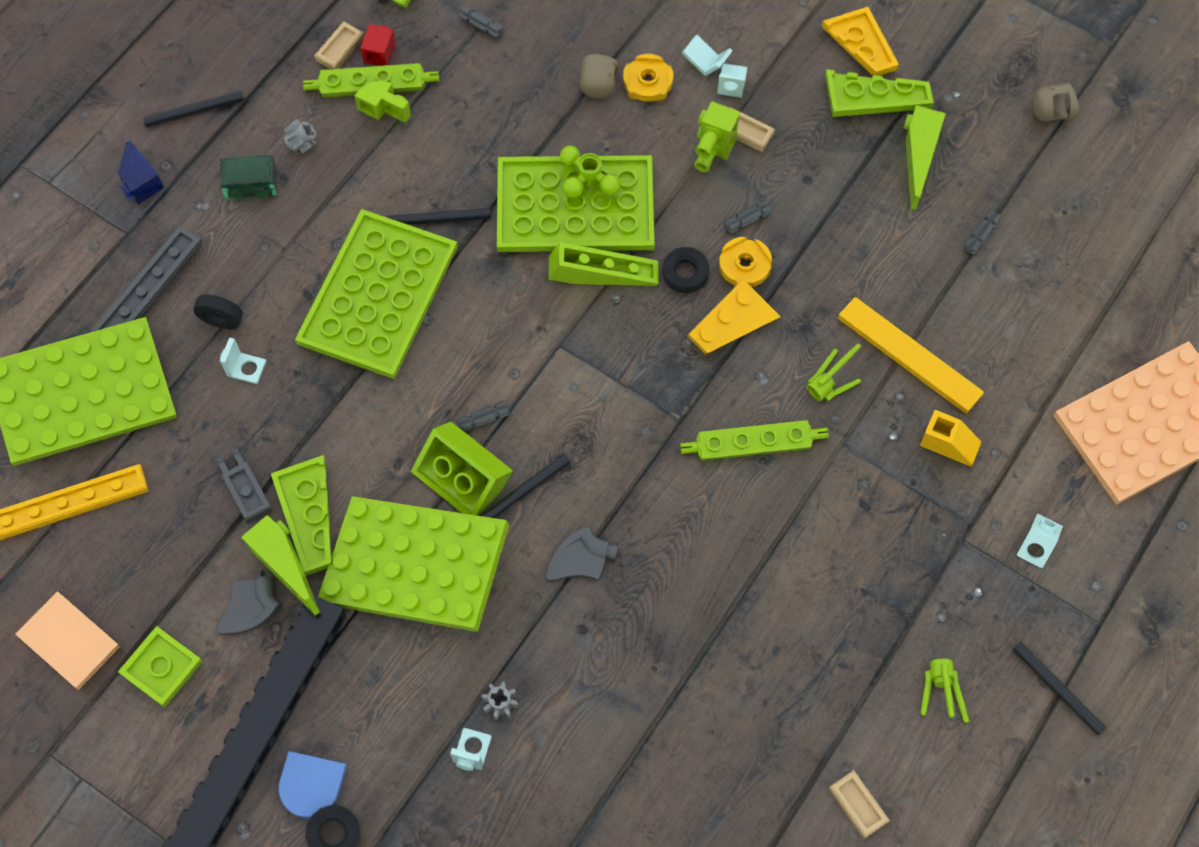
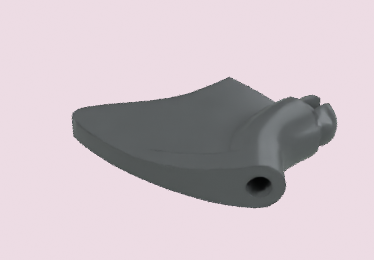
[546,527,619,581]
[216,570,282,635]

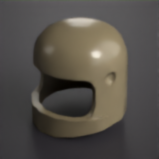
[579,54,619,99]
[1032,83,1079,122]

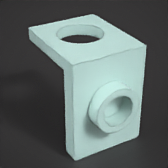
[682,35,732,76]
[717,64,747,98]
[220,338,266,384]
[1017,514,1063,568]
[450,728,492,771]

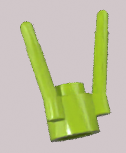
[806,344,861,402]
[920,659,969,723]

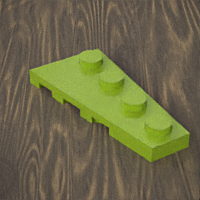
[825,69,934,117]
[271,455,332,576]

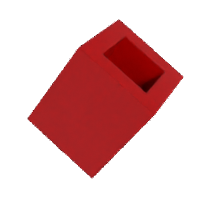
[360,24,396,66]

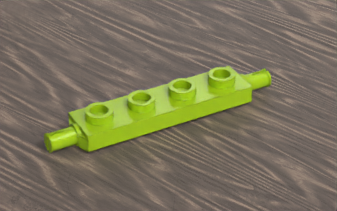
[303,63,440,98]
[680,420,829,461]

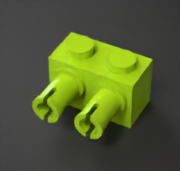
[694,101,740,172]

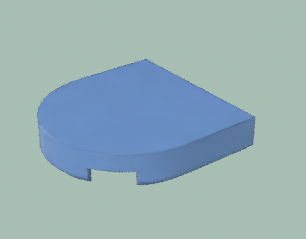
[279,751,347,819]

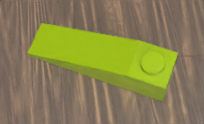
[903,105,946,210]
[548,242,659,286]
[241,515,320,616]

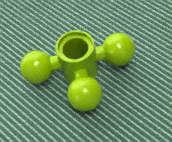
[560,145,620,198]

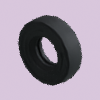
[662,247,710,293]
[193,294,243,329]
[305,805,360,847]

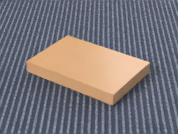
[16,591,120,691]

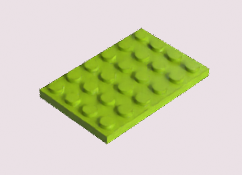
[497,155,655,252]
[295,209,458,380]
[0,317,177,466]
[318,496,509,632]

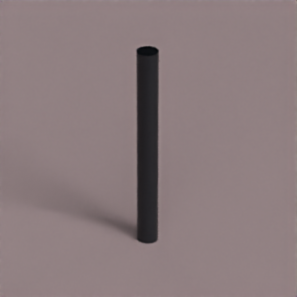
[143,91,244,127]
[386,208,491,225]
[479,454,570,518]
[1012,642,1107,736]

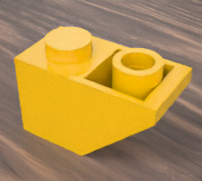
[919,410,982,467]

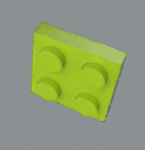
[118,626,203,708]

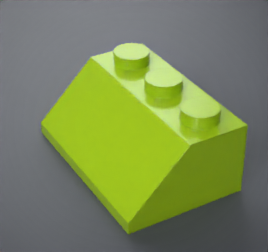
[410,422,513,516]

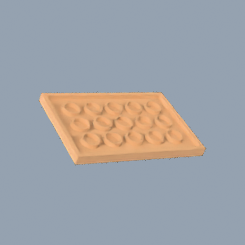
[1053,341,1199,505]

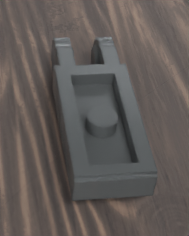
[215,447,273,524]

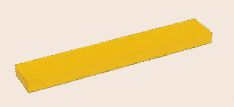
[838,297,984,415]
[0,464,149,540]

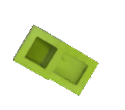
[355,81,411,123]

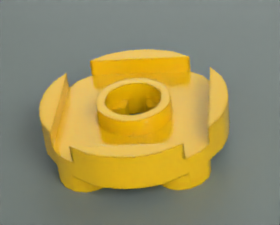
[623,54,673,102]
[719,237,772,287]

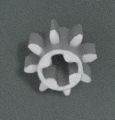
[284,119,316,154]
[481,682,518,720]

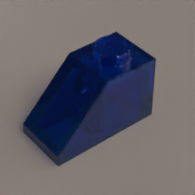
[118,140,164,205]

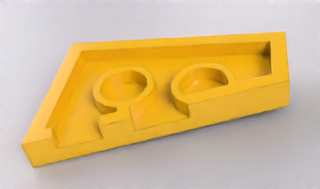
[822,7,899,76]
[687,279,781,355]

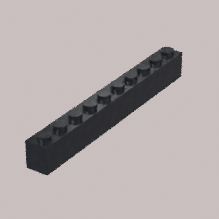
[162,594,347,847]

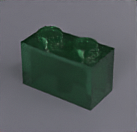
[220,155,277,200]

